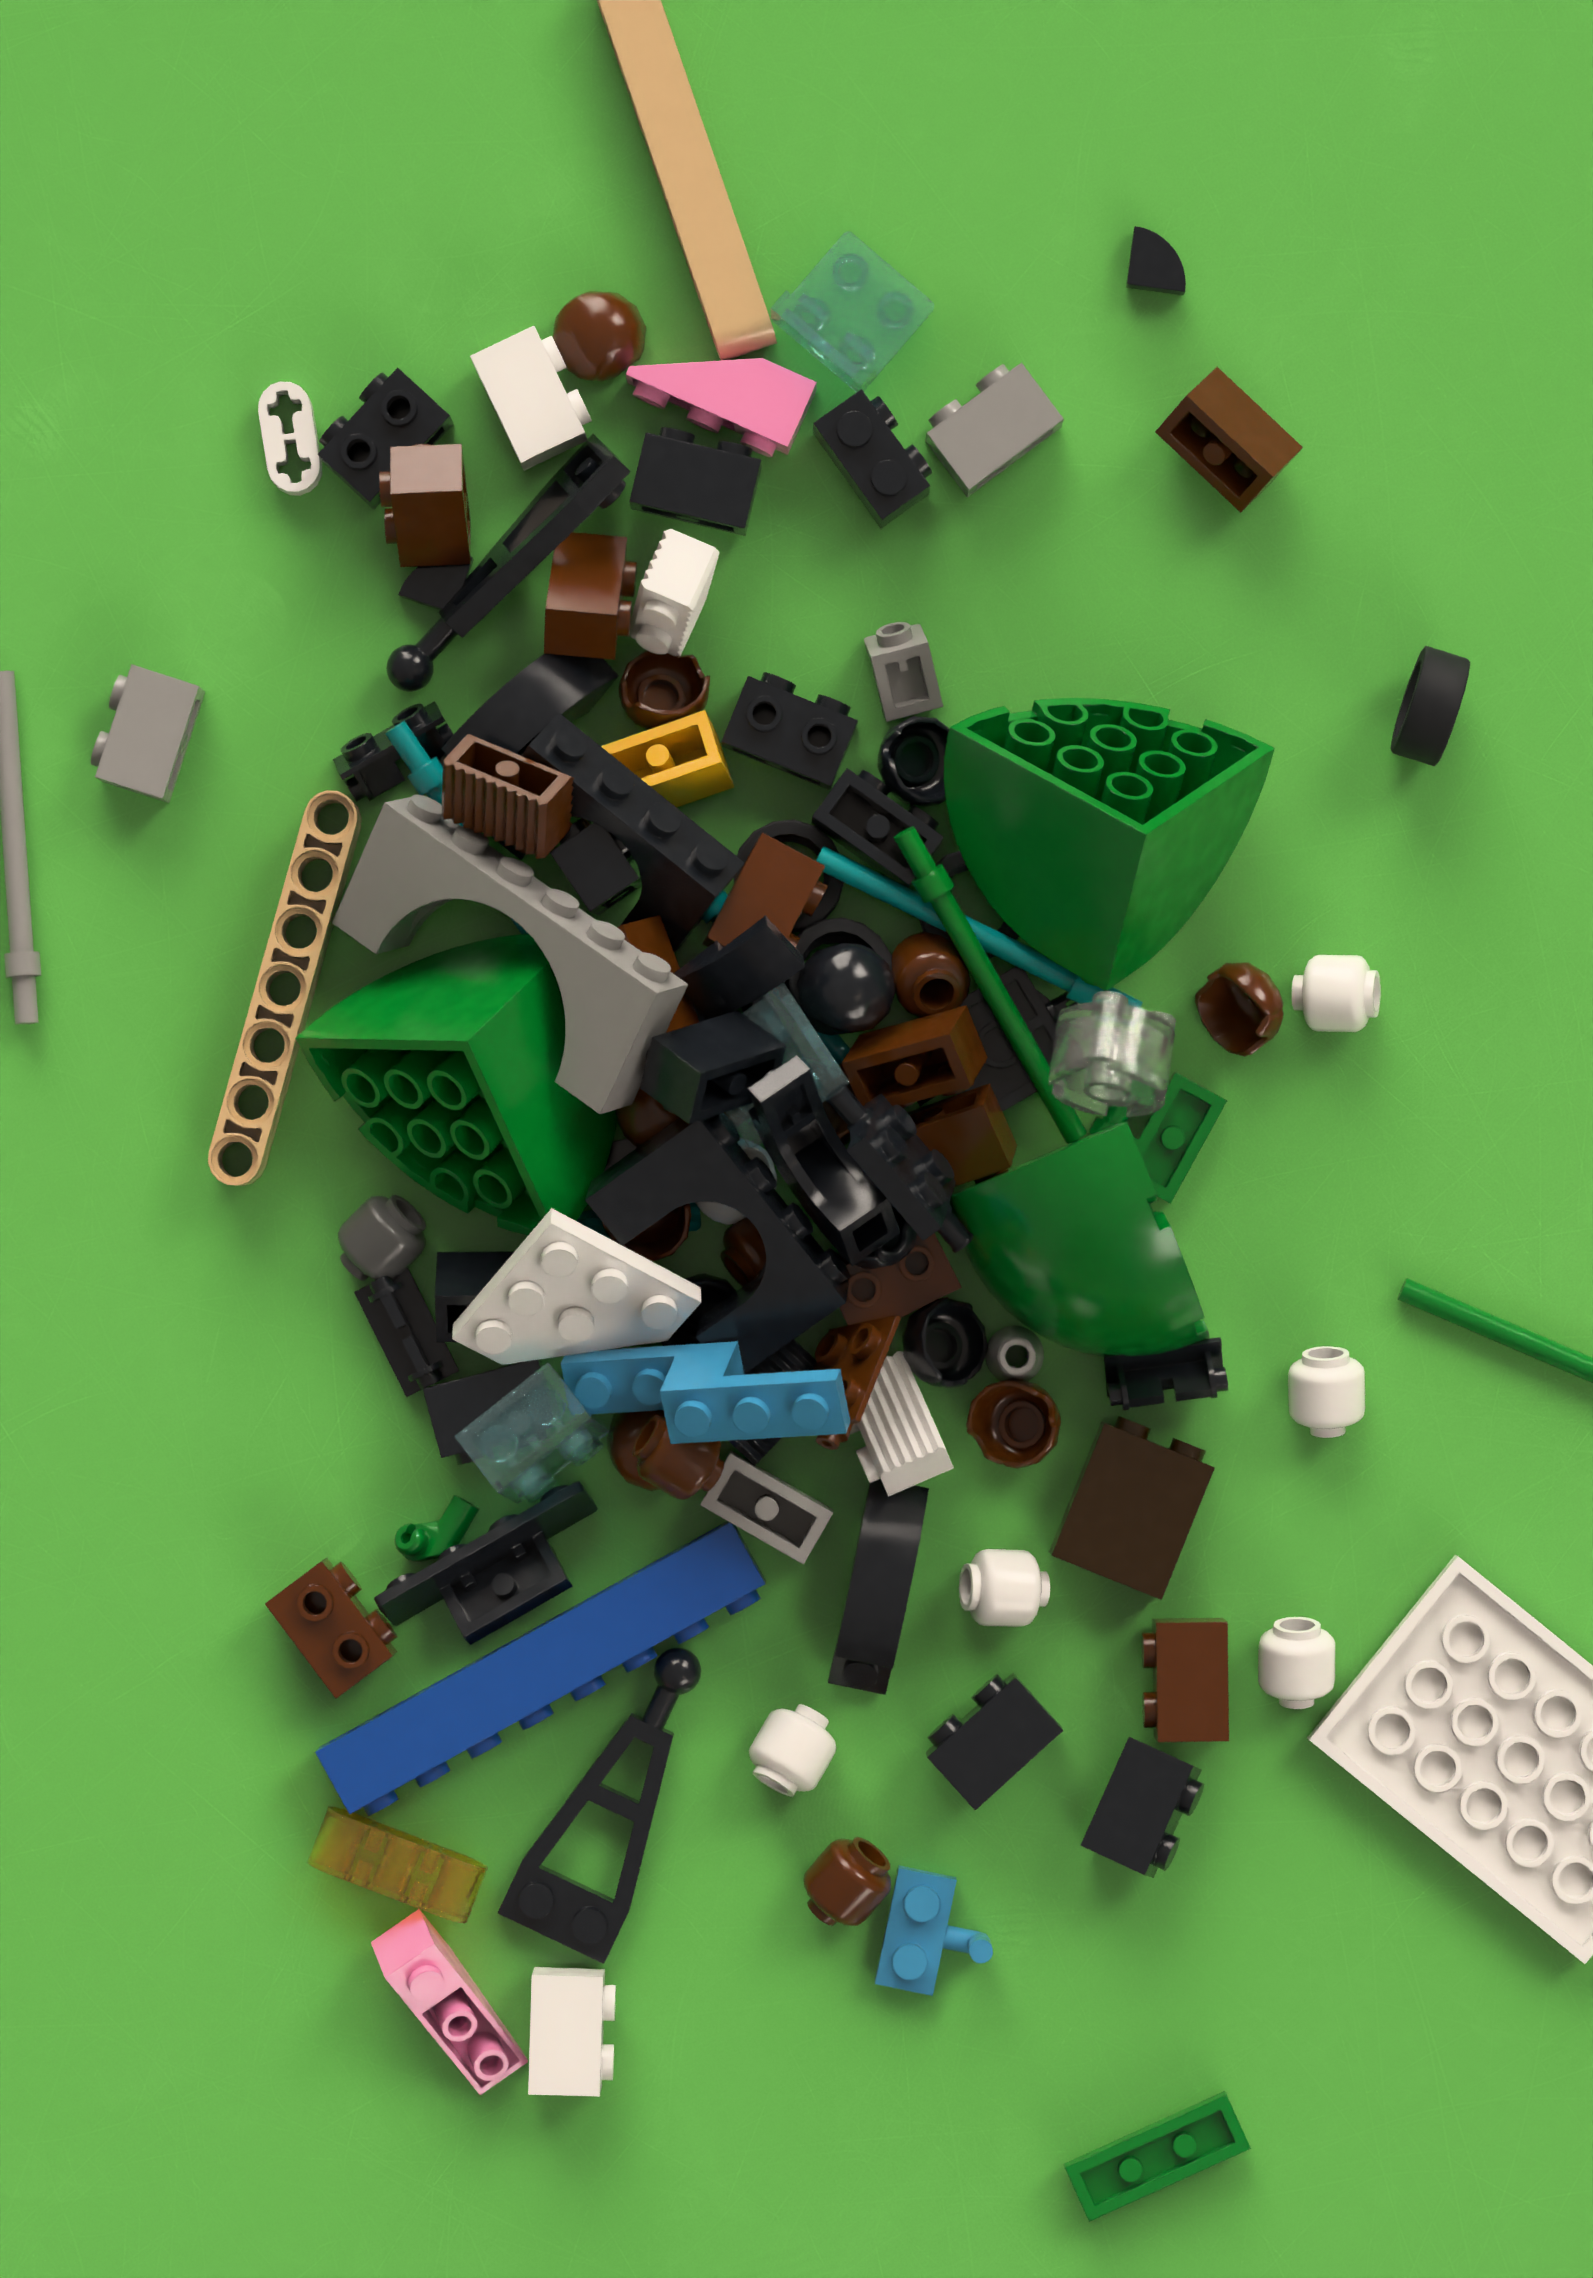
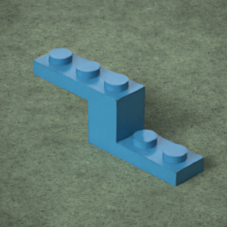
[560,1341,851,1444]

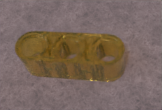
[307,1806,488,1924]

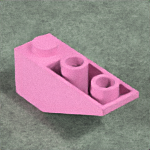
[626,358,817,457]
[371,1909,528,2095]

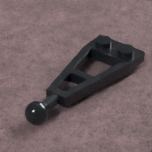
[386,434,631,692]
[498,1648,701,1964]

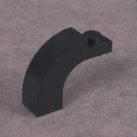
[439,654,619,766]
[748,1055,900,1266]
[828,1479,929,1695]

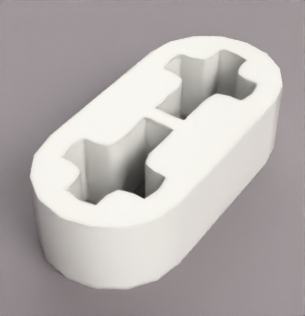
[258,381,322,496]

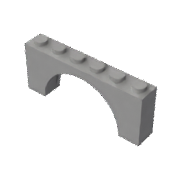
[332,795,688,1114]

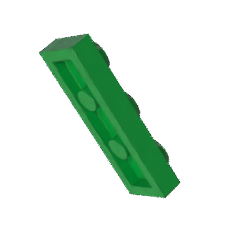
[1064,2091,1251,2222]

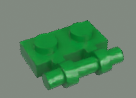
[1088,1052,1227,1204]

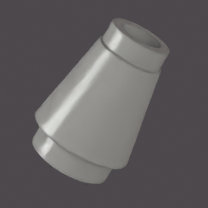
[985,1325,1044,1381]

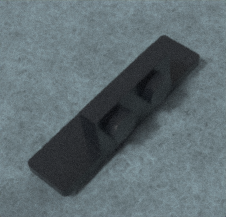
[374,1481,598,1645]

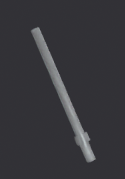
[0,671,41,1025]

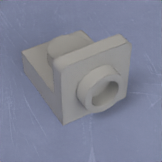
[864,622,943,722]

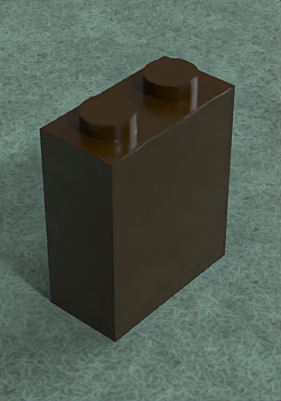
[1049,1416,1215,1600]

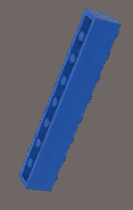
[315,1521,766,1816]

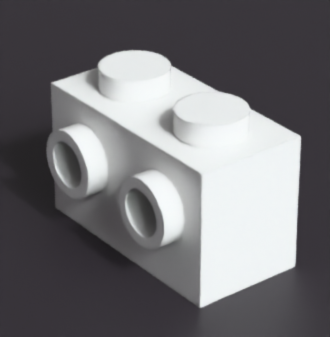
[470,326,592,471]
[528,1967,616,2097]

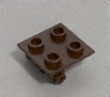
[813,1315,901,1450]

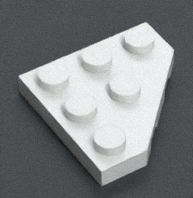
[452,1208,701,1365]

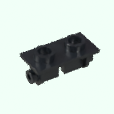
[333,701,454,802]
[354,1268,459,1397]
[1103,1337,1228,1411]

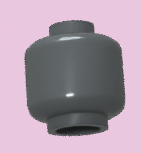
[338,1195,426,1281]

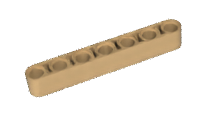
[597,0,777,361]
[208,790,362,1186]

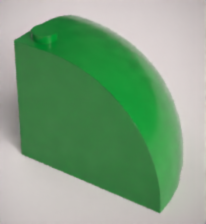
[944,698,1275,991]
[295,934,617,1235]
[949,1122,1210,1357]

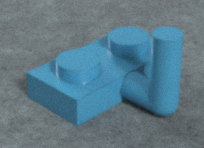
[875,1865,993,1996]

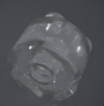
[1049,991,1176,1117]

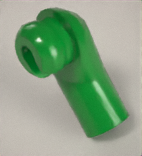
[395,1495,479,1562]

